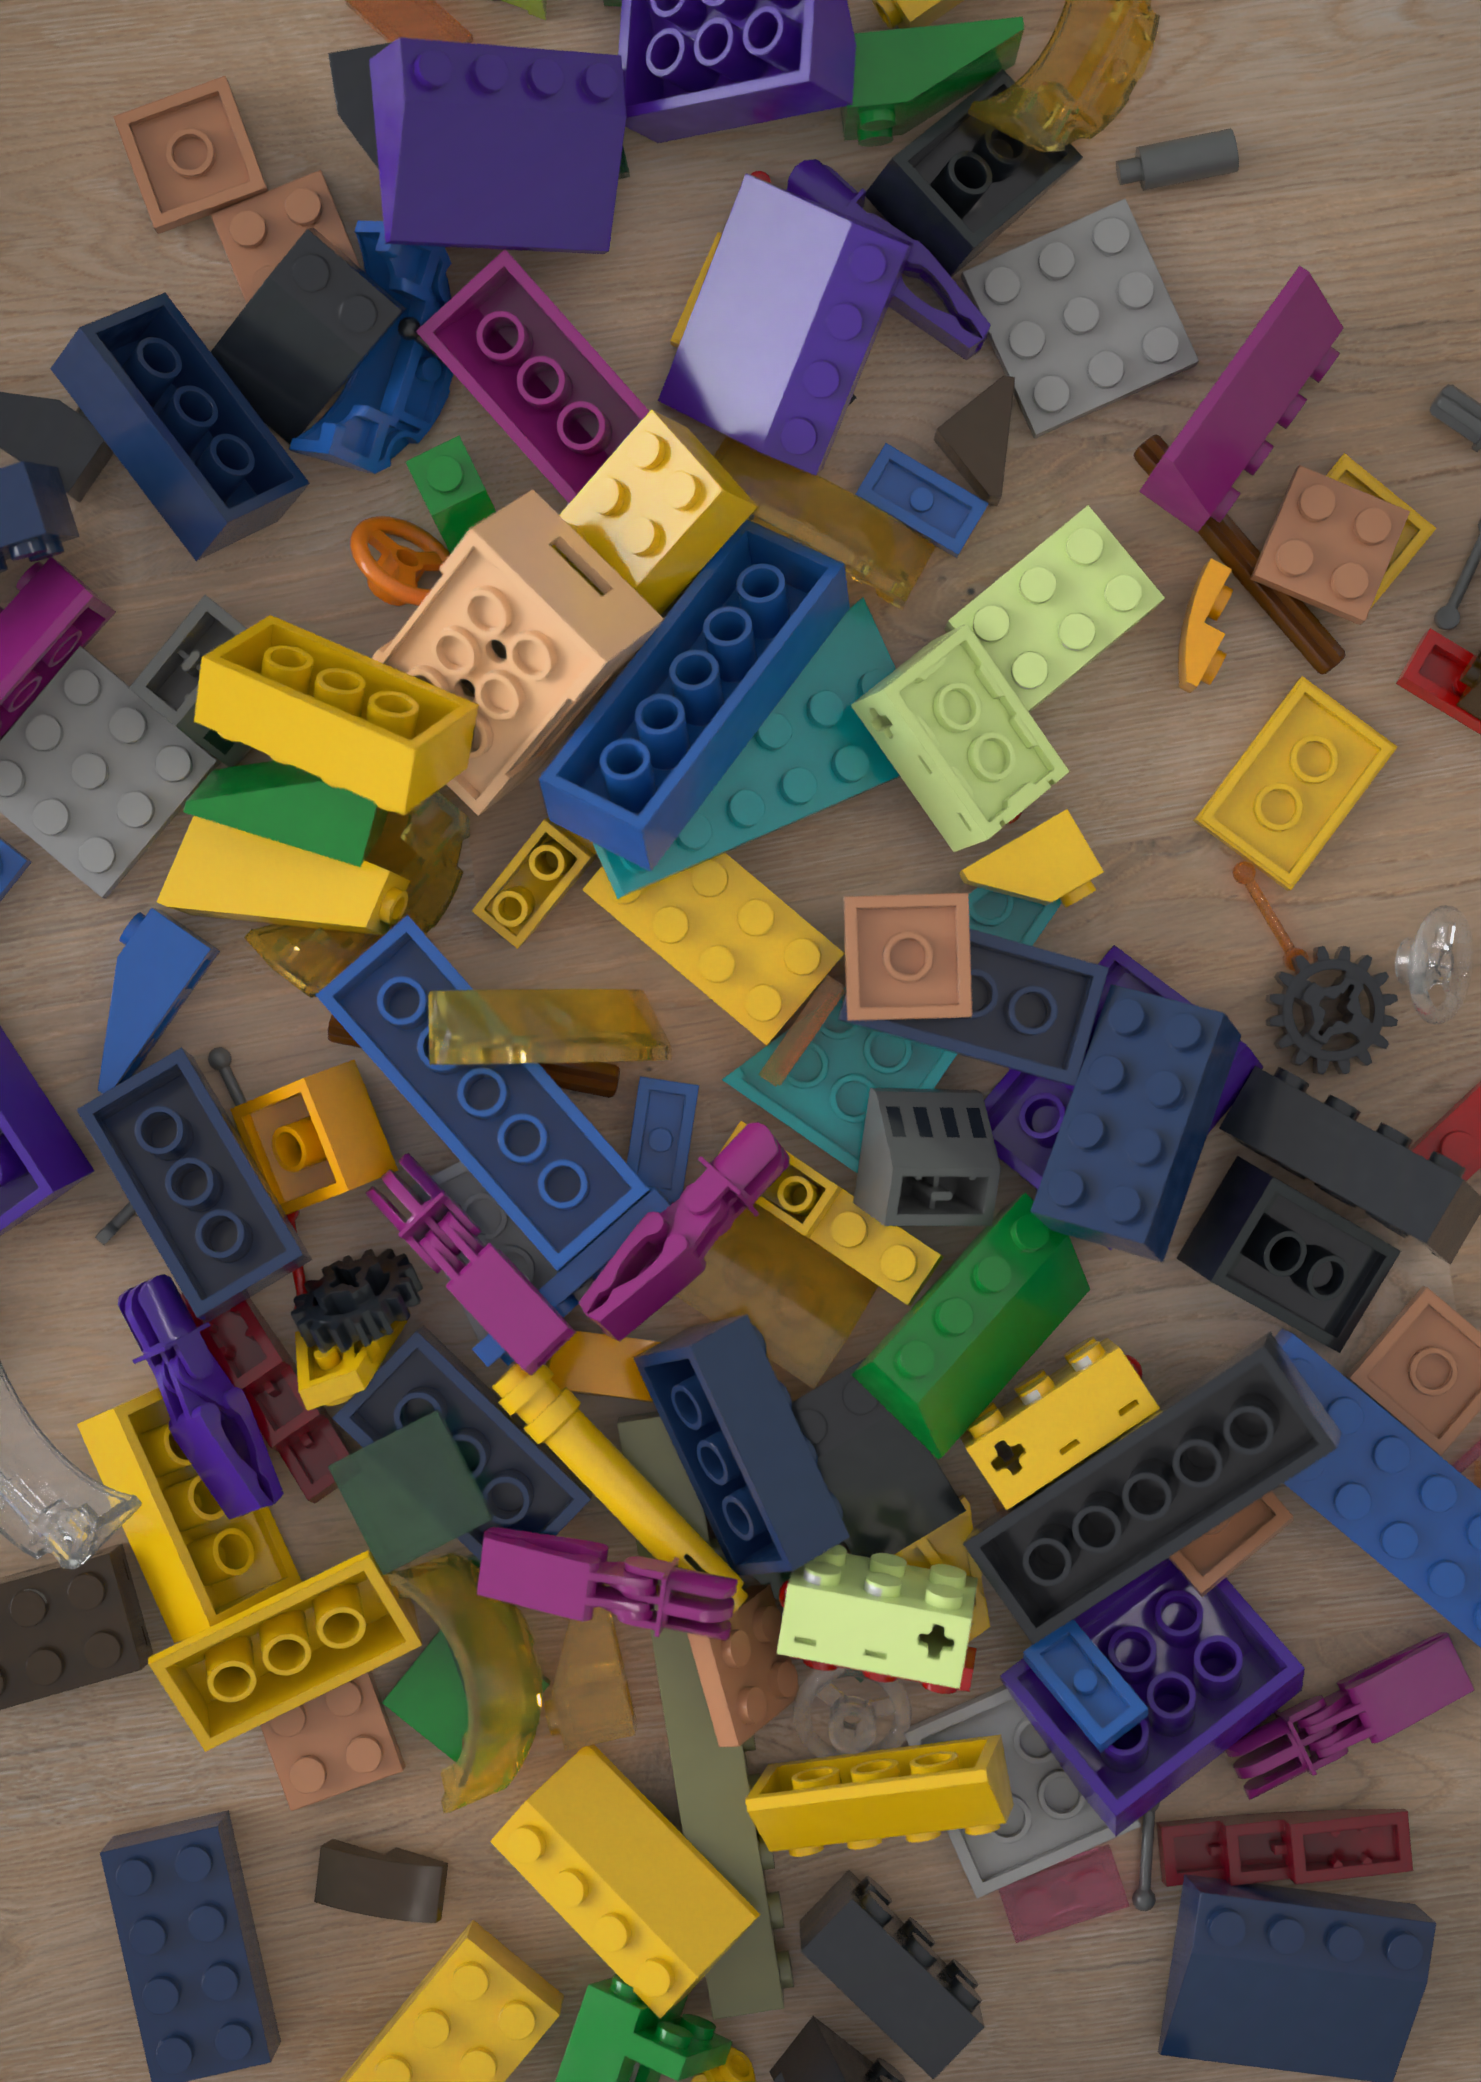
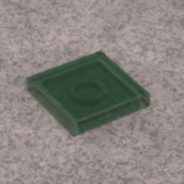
[328,1409,494,1575]

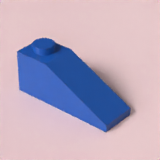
[98,908,220,1094]

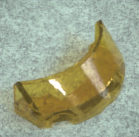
[968,0,1160,152]
[713,437,936,610]
[244,790,470,998]
[428,989,672,1065]
[388,1551,543,1814]

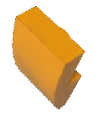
[1178,558,1233,693]
[546,1331,661,1403]

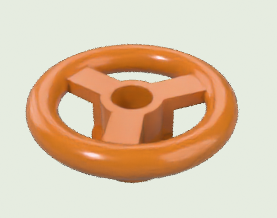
[350,516,451,606]

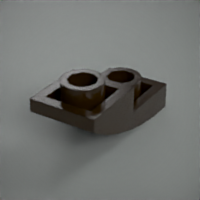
[314,1839,448,1923]

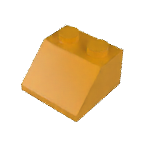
[230,1059,399,1215]

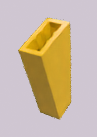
[156,816,410,935]

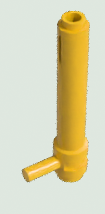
[492,1363,749,1613]

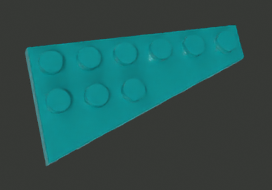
[592,597,901,899]
[722,887,1062,1173]

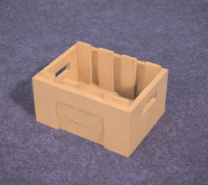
[372,489,664,816]

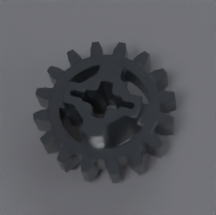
[1265,946,1398,1074]
[291,1248,423,1353]

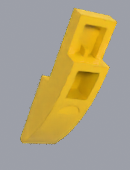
[472,817,598,949]
[719,1121,944,1307]

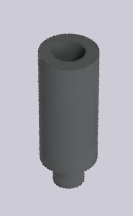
[1116,128,1239,191]

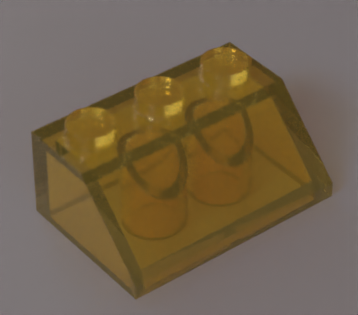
[676,1203,878,1389]

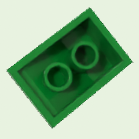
[841,17,1024,147]
[183,760,388,867]

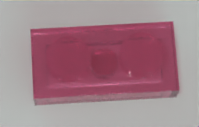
[998,1844,1129,1943]

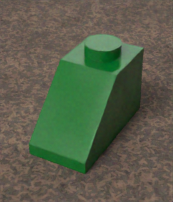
[405,435,496,554]

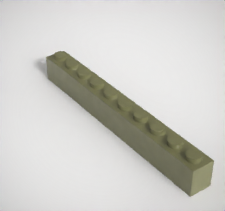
[617,1411,794,2020]

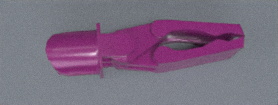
[579,1122,790,1342]
[365,1153,577,1376]
[477,1527,738,1640]
[1226,1632,1475,1800]

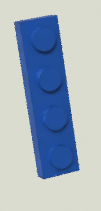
[472,1187,672,1367]

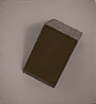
[934,376,1015,506]

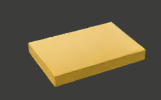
[1193,676,1397,891]

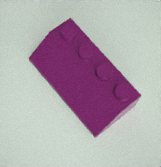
[416,249,650,503]
[1139,265,1344,533]
[0,557,116,741]

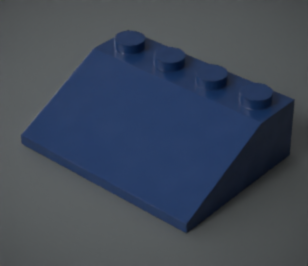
[1158,1874,1436,2082]

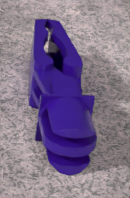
[787,159,991,360]
[118,1274,284,1519]

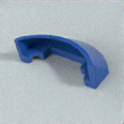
[289,220,453,474]

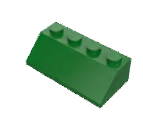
[851,1192,1090,1459]

